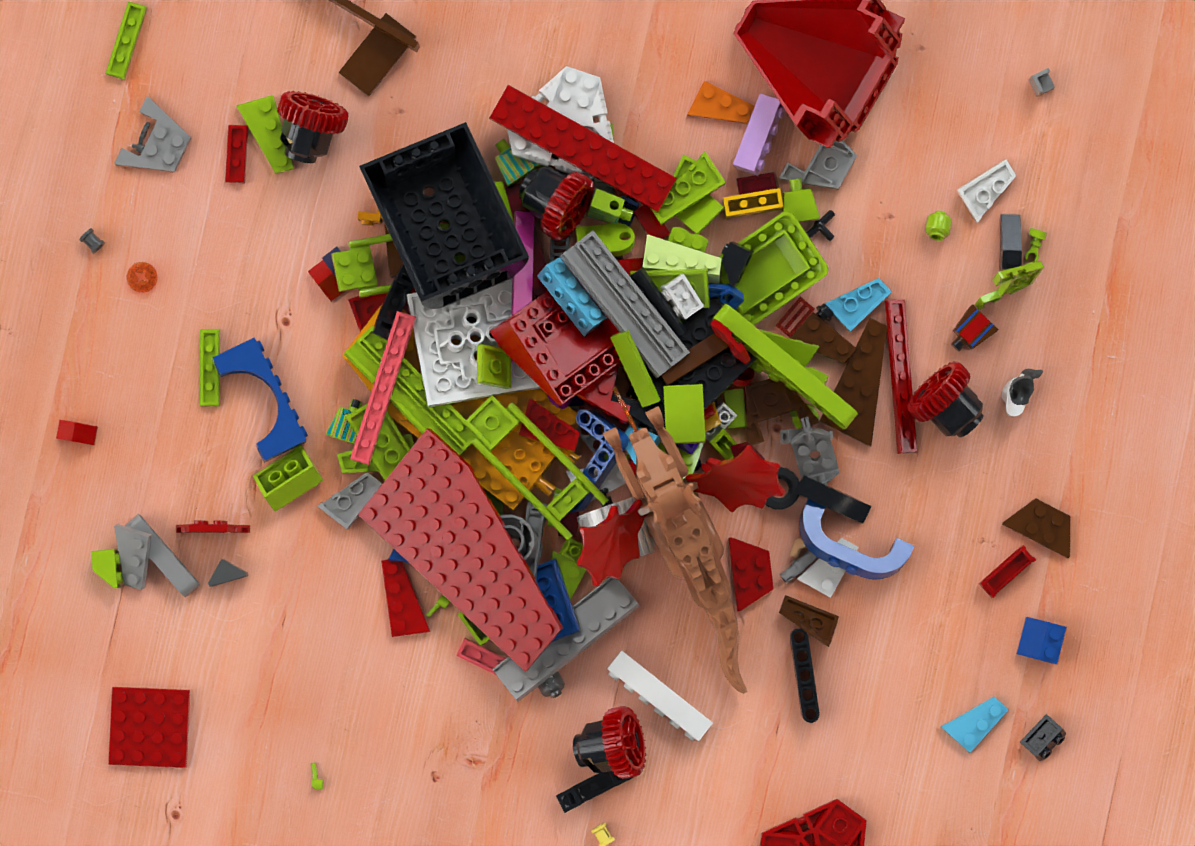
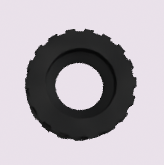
[766,467,799,510]

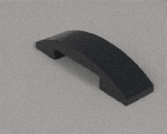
[372,264,414,340]
[556,771,634,813]

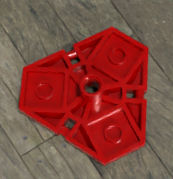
[760,799,867,846]

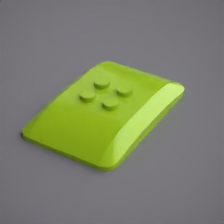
[718,212,829,325]

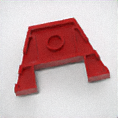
[576,362,630,424]

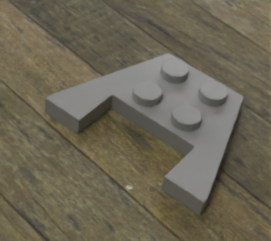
[115,97,191,172]
[779,140,857,190]

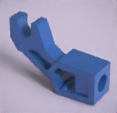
[709,283,744,309]

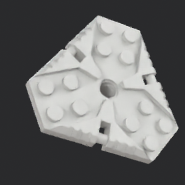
[507,66,614,180]

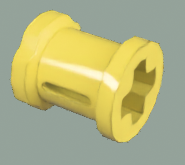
[591,822,615,846]

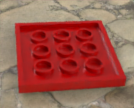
[108,687,190,768]

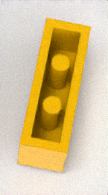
[722,188,783,219]

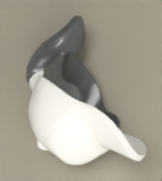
[1001,368,1043,417]

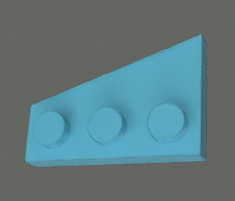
[824,278,892,332]

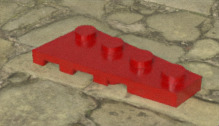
[381,560,431,637]

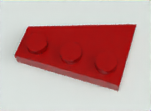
[519,398,580,452]

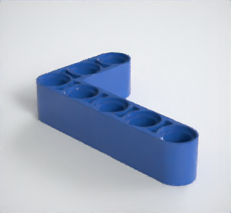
[570,409,629,512]

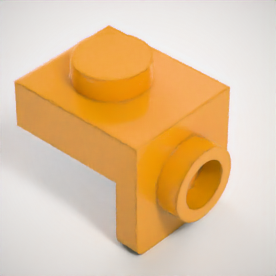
[357,210,383,226]

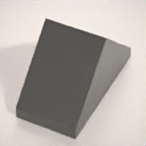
[208,559,248,587]

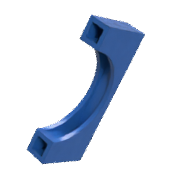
[212,337,308,463]

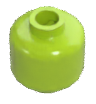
[925,211,952,241]

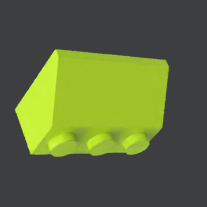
[253,445,323,512]

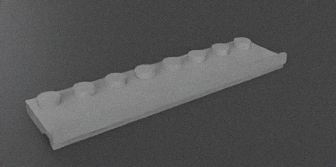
[560,231,690,379]
[493,577,640,702]

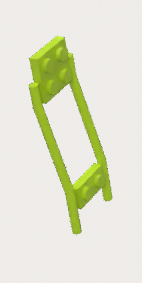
[331,222,466,297]
[465,395,609,541]

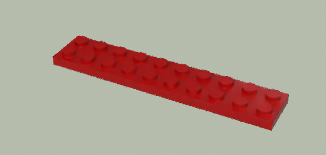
[489,85,677,212]

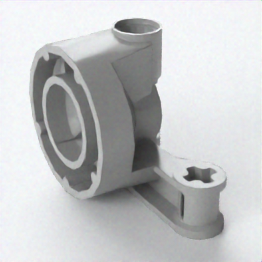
[500,502,548,583]

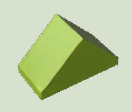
[709,429,737,460]

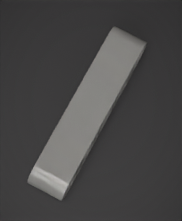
[125,514,200,597]

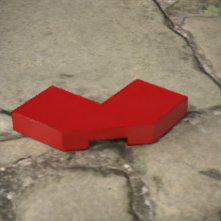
[710,319,750,364]

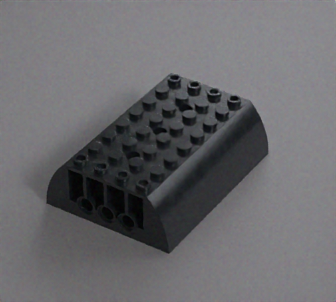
[359,122,529,309]

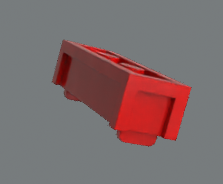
[978,545,1036,598]

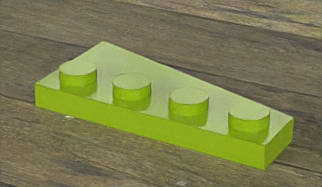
[651,151,726,225]

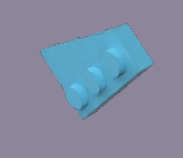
[941,697,1008,753]

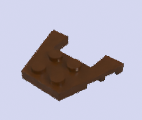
[746,379,819,446]

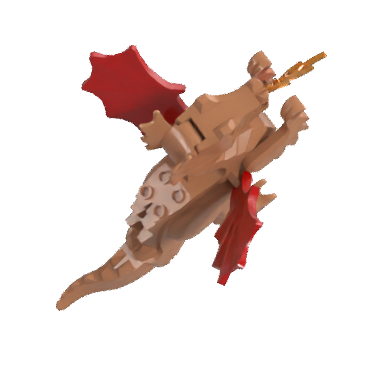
[577,387,786,694]

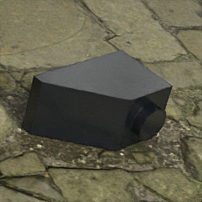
[722,241,754,287]

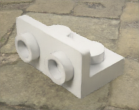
[660,274,704,319]

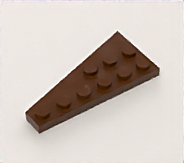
[819,318,887,447]

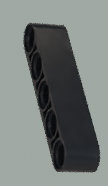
[790,628,820,723]

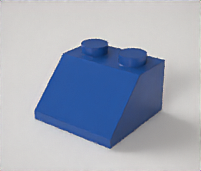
[1017,617,1067,664]

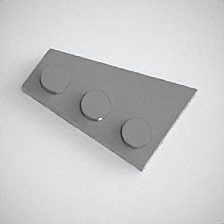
[318,472,382,530]
[114,524,152,590]

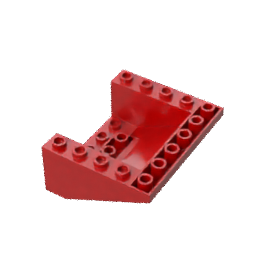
[490,273,621,405]

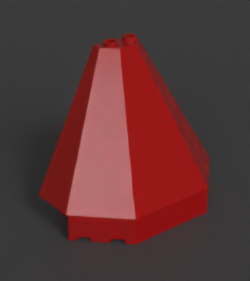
[733,0,905,148]

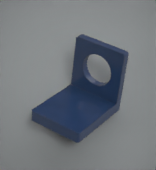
[618,196,639,227]

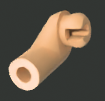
[789,537,806,558]

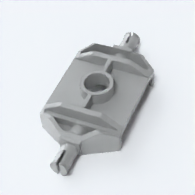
[791,417,839,485]

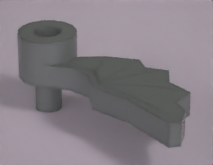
[132,122,150,153]

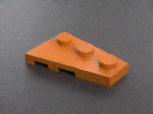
[687,81,755,124]

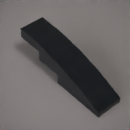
[795,474,872,523]

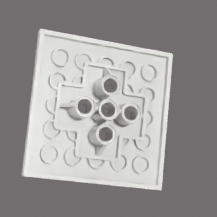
[407,278,541,407]

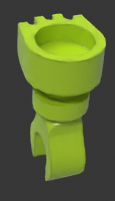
[1025,228,1047,263]

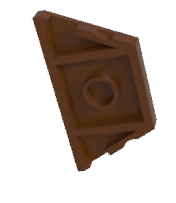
[1002,498,1070,558]

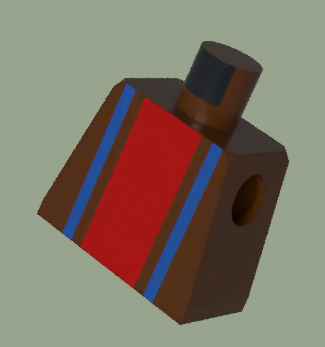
[951,304,999,352]

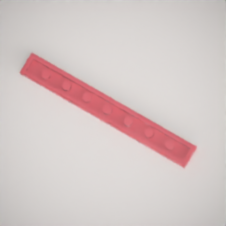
[350,311,416,465]

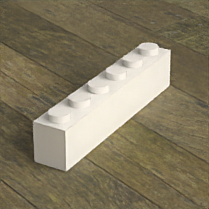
[607,650,713,741]

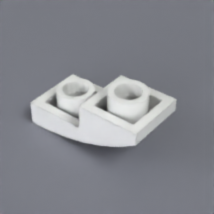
[705,402,737,442]

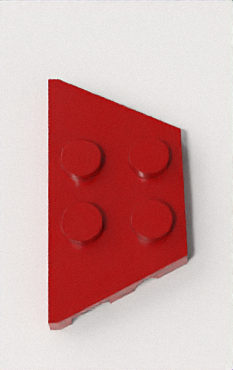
[176,520,250,533]
[729,537,774,612]

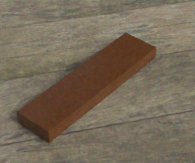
[660,333,729,386]

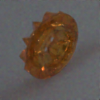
[126,262,158,292]

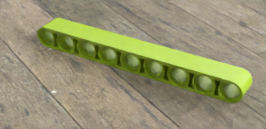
[712,304,858,429]

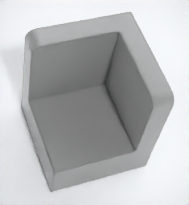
[1029,68,1055,97]

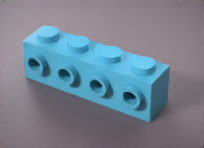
[537,257,606,336]

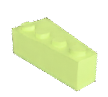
[642,234,722,284]

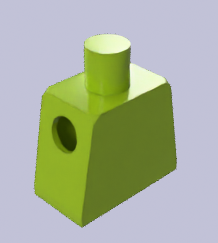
[782,178,820,222]

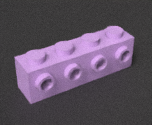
[733,94,785,176]

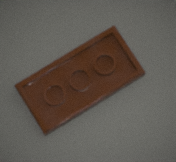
[339,13,416,96]

